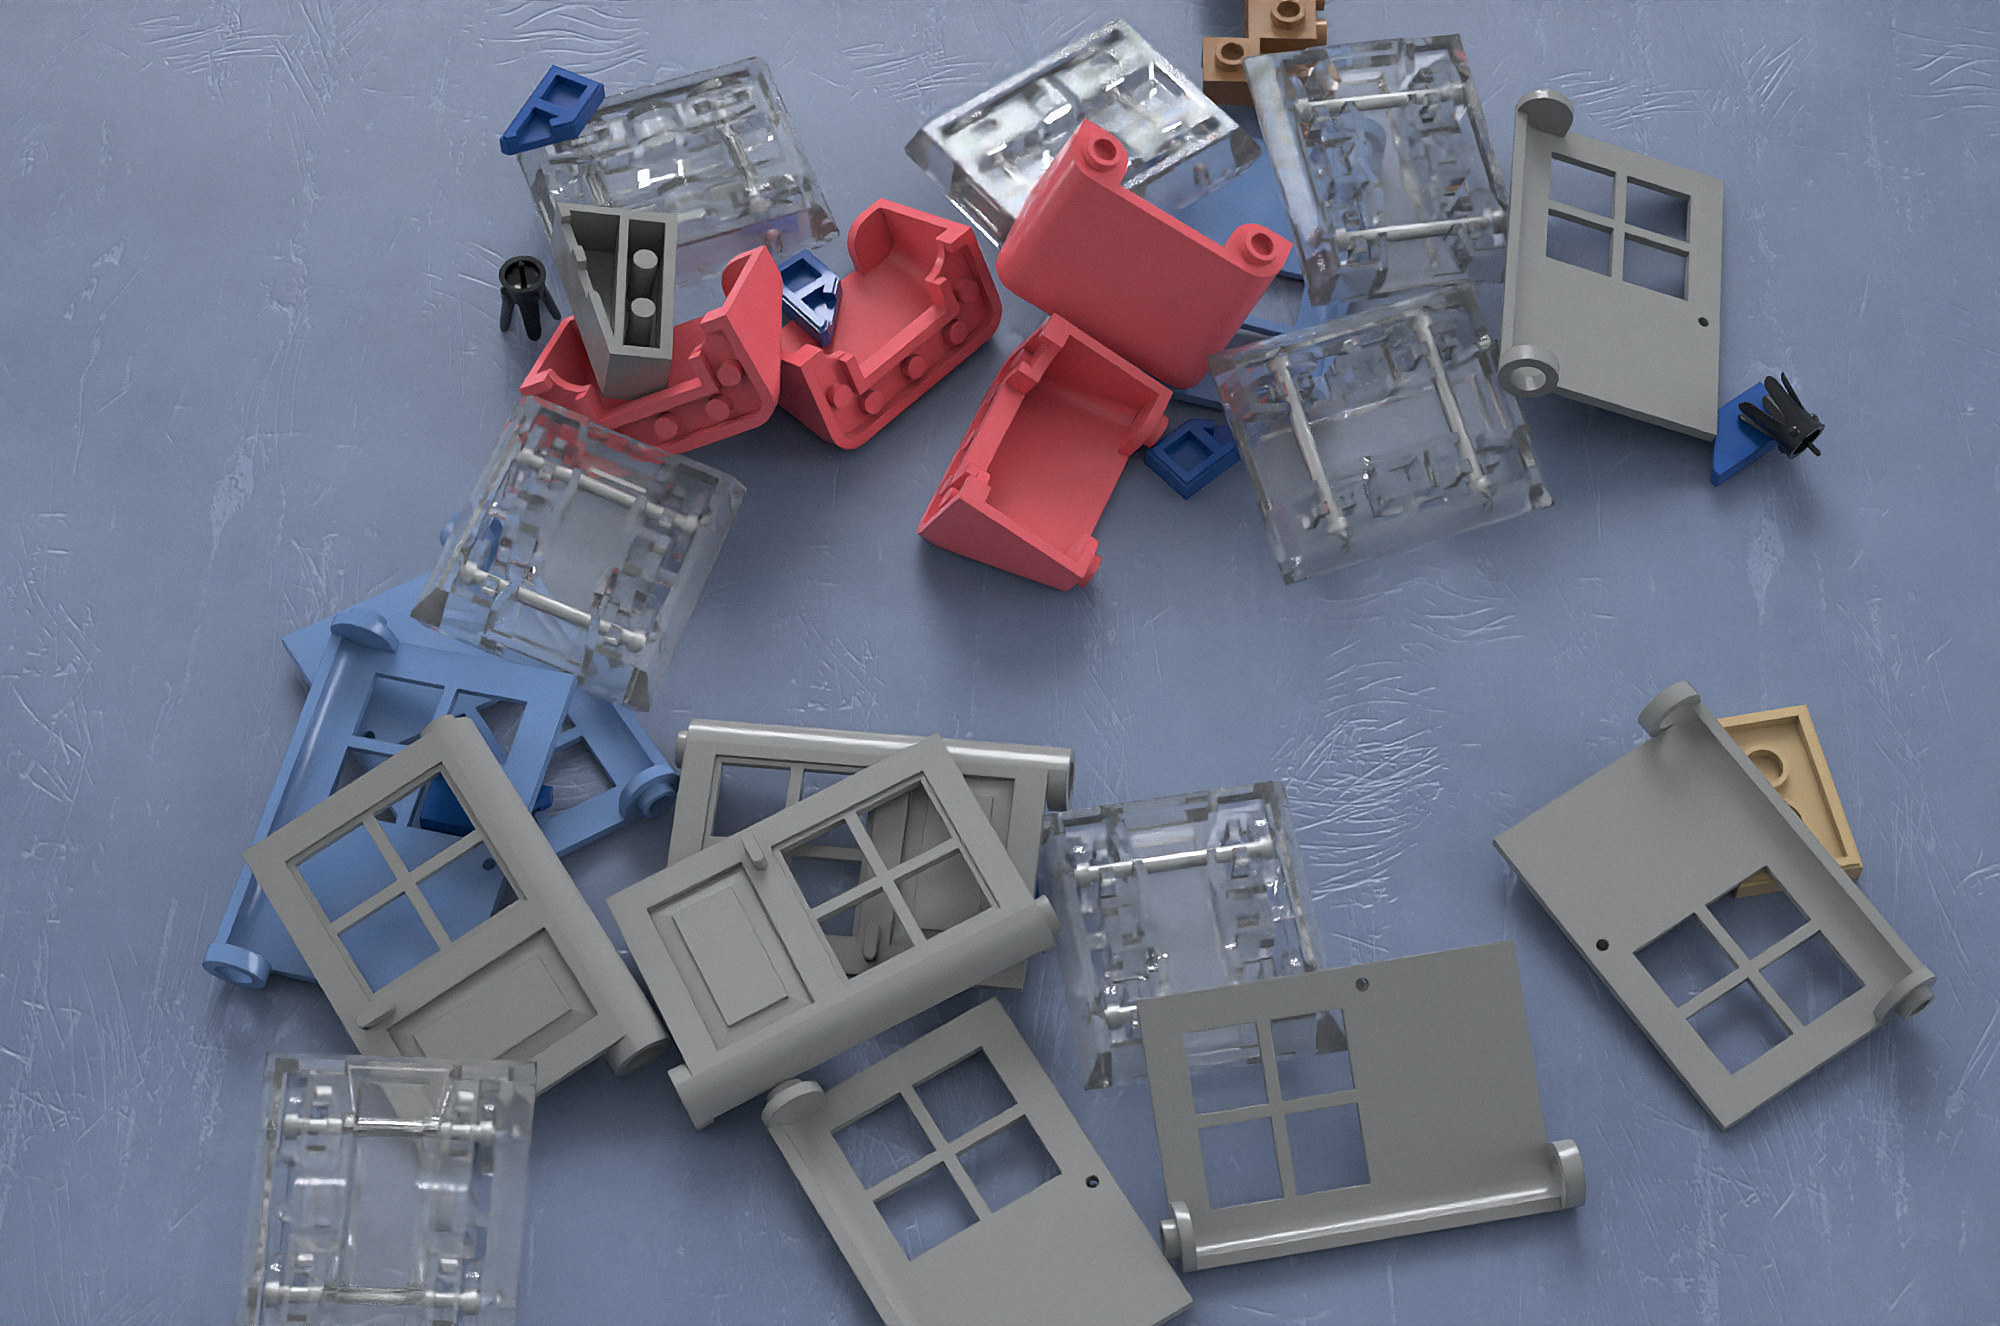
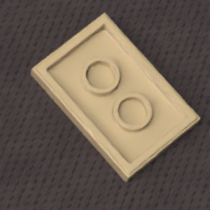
[1717,704,1863,899]

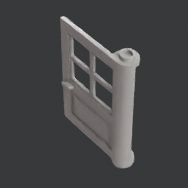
[1497,89,1724,442]
[1492,680,1937,1132]
[241,714,672,1167]
[666,718,1075,992]
[605,732,1062,1131]
[1135,940,1586,1273]
[761,996,1194,1326]

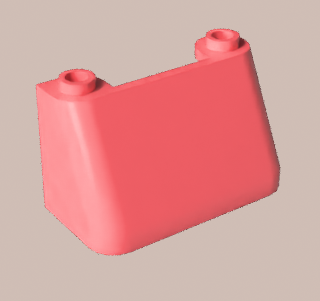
[995,118,1293,389]
[778,198,1002,450]
[519,245,783,481]
[916,312,1173,592]

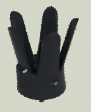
[499,256,561,341]
[1738,372,1825,459]

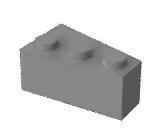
[550,202,678,401]

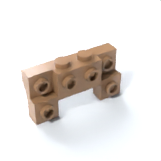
[1201,0,1327,120]

